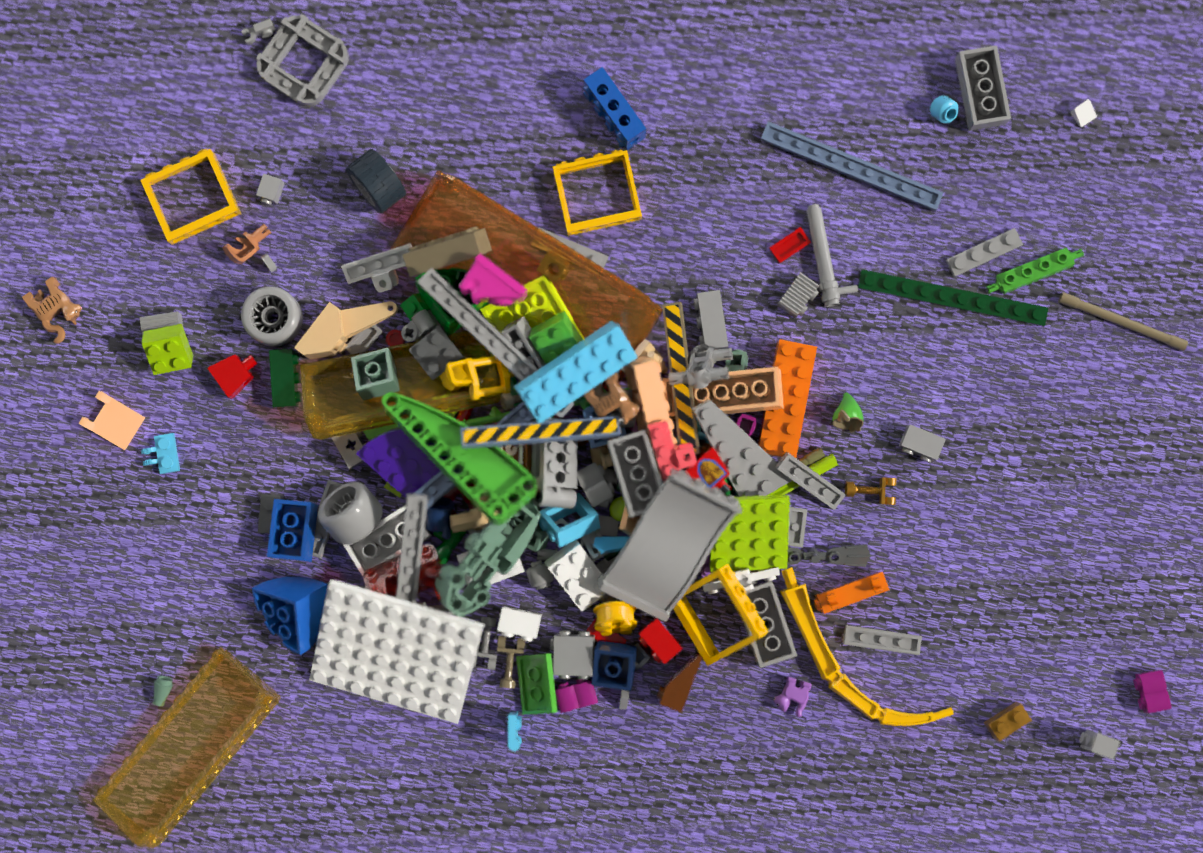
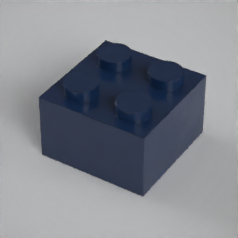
[592,641,637,691]

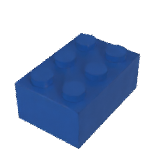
[267,499,319,562]

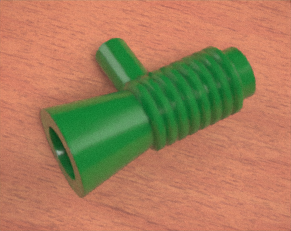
[431,529,466,565]

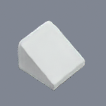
[1070,99,1097,128]

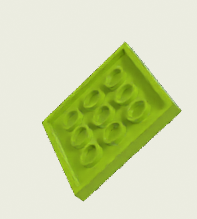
[709,495,790,572]

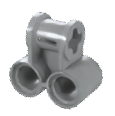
[401,309,442,342]

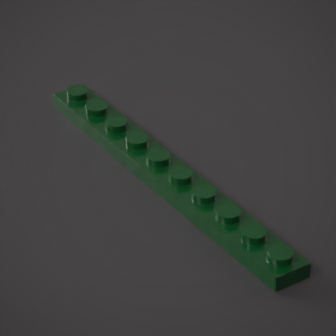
[858,269,1049,327]

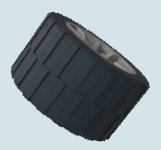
[346,149,406,213]

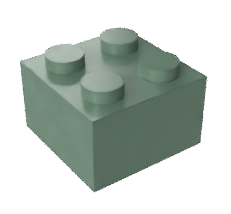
[351,348,400,401]

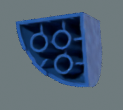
[252,577,328,655]

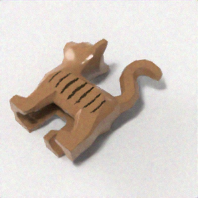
[22,276,82,344]
[584,373,640,440]

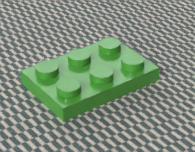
[516,653,557,715]

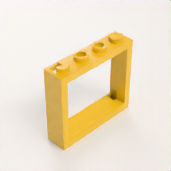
[141,149,241,245]
[553,150,642,236]
[673,564,769,666]

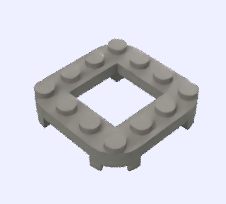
[256,14,349,107]

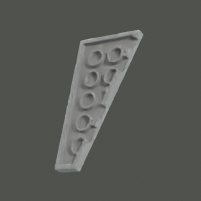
[692,399,792,497]

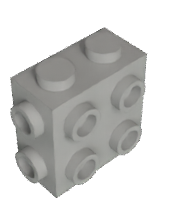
[550,630,595,679]

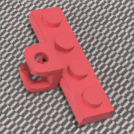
[648,420,696,482]

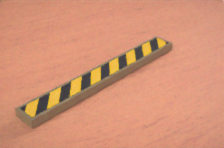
[662,302,701,456]

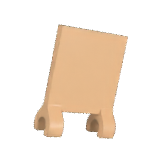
[79,391,145,450]

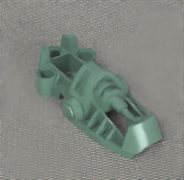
[435,498,541,617]

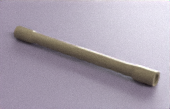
[1058,292,1188,351]

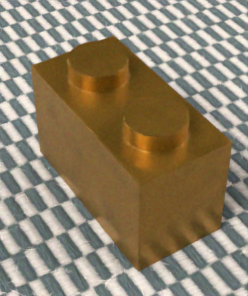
[984,702,1032,742]

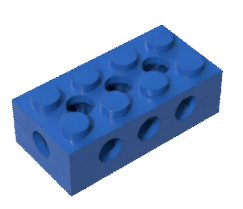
[583,67,646,150]

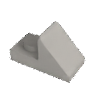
[580,530,610,561]

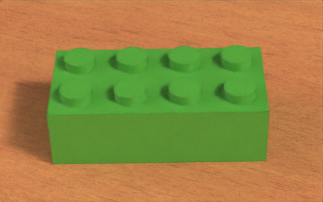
[529,311,603,383]

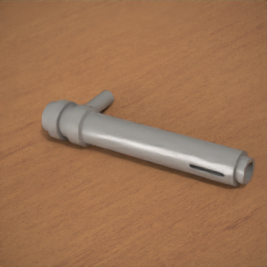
[806,204,858,307]

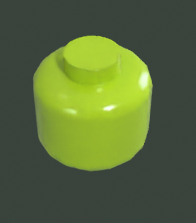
[609,497,625,522]

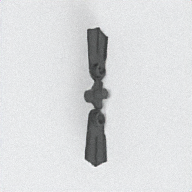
[787,544,871,567]

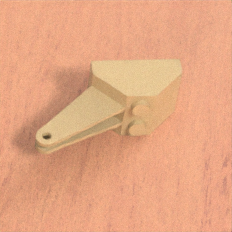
[294,301,398,359]

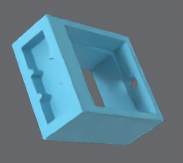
[538,493,600,547]

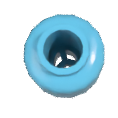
[930,95,959,124]

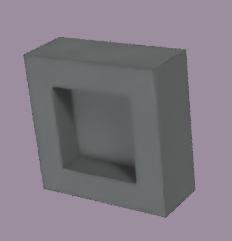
[635,642,653,670]

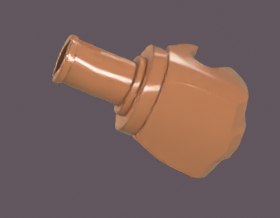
[222,224,271,264]

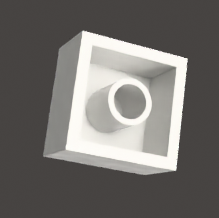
[497,606,542,641]

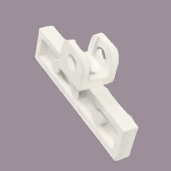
[341,243,412,293]
[702,567,780,594]

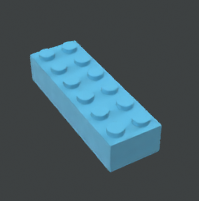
[514,321,638,424]

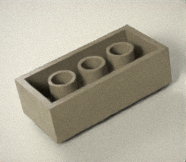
[402,226,492,277]

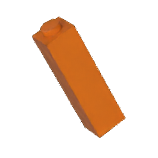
[814,572,889,614]

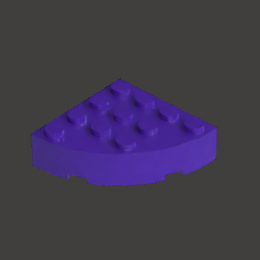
[356,427,449,499]

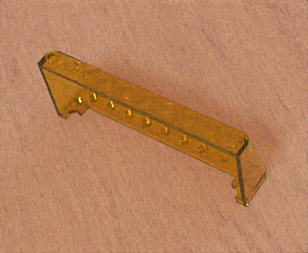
[300,330,502,439]
[93,647,281,848]

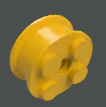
[593,601,637,636]

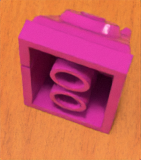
[459,253,527,306]

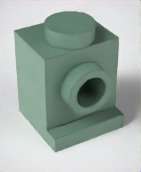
[725,349,748,372]

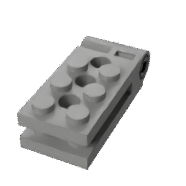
[531,417,578,509]

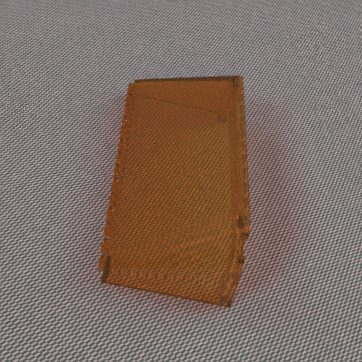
[390,170,663,391]

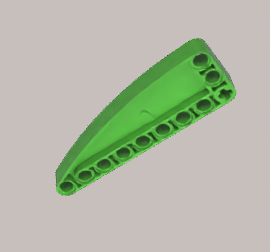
[382,392,537,525]

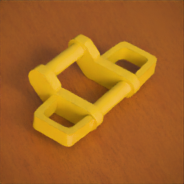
[446,356,515,400]

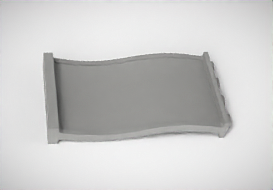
[598,468,742,622]

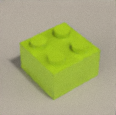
[141,324,193,375]

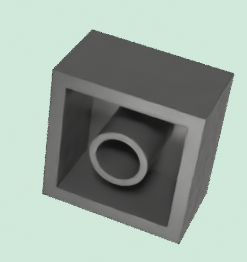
[409,326,465,381]

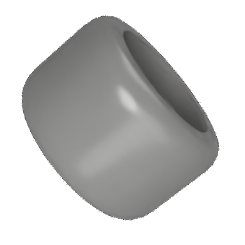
[241,286,303,347]
[318,482,383,545]

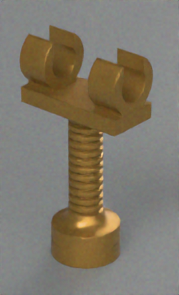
[845,477,897,505]

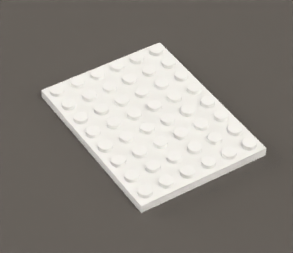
[309,580,484,724]

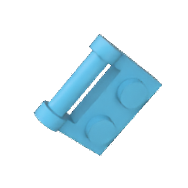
[508,711,522,751]

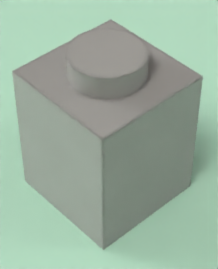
[256,174,285,206]

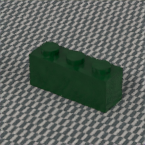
[269,348,302,409]

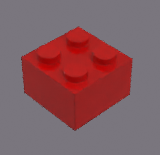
[638,617,682,664]

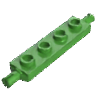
[986,247,1084,294]

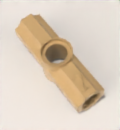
[449,508,511,533]

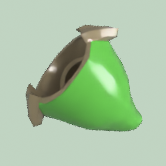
[832,393,864,433]

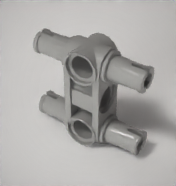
[669,344,733,389]

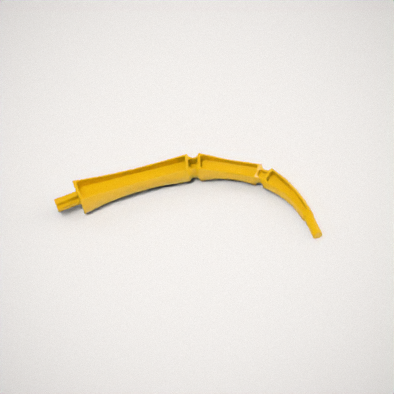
[780,567,954,726]

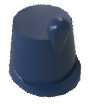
[425,497,455,540]

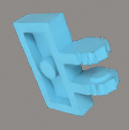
[141,433,180,474]

